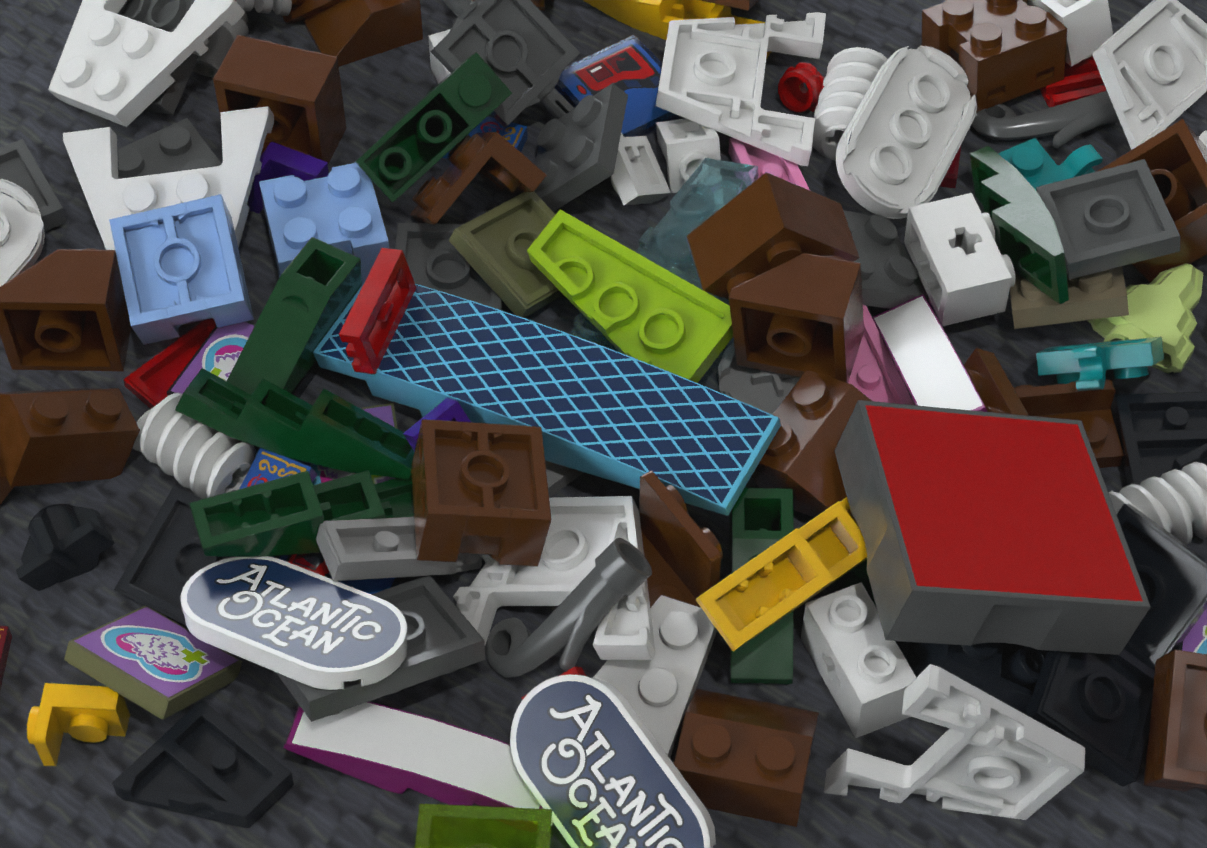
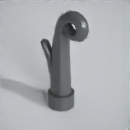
[971,90,1121,148]
[485,538,652,678]

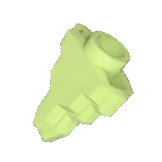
[1088,263,1203,373]

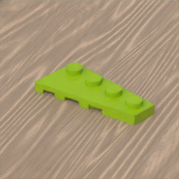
[527,209,733,383]

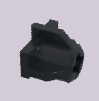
[16,504,115,591]

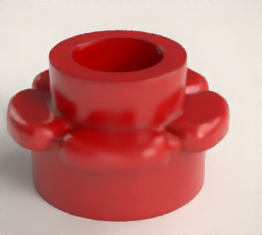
[778,62,824,112]

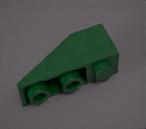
[355,52,512,203]
[227,237,362,394]
[729,488,794,684]

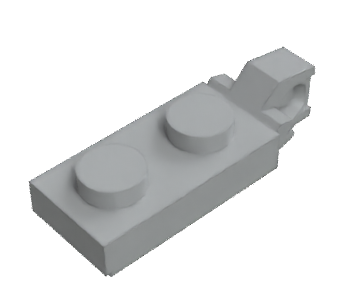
[316,517,483,581]

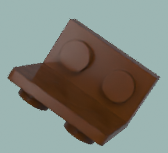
[410,132,547,225]
[639,470,723,608]

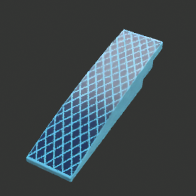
[313,283,781,516]

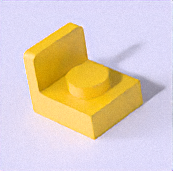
[27,683,130,766]

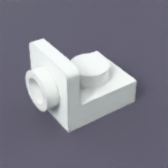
[656,118,722,193]
[611,133,671,206]

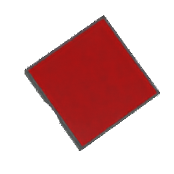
[834,400,1150,655]

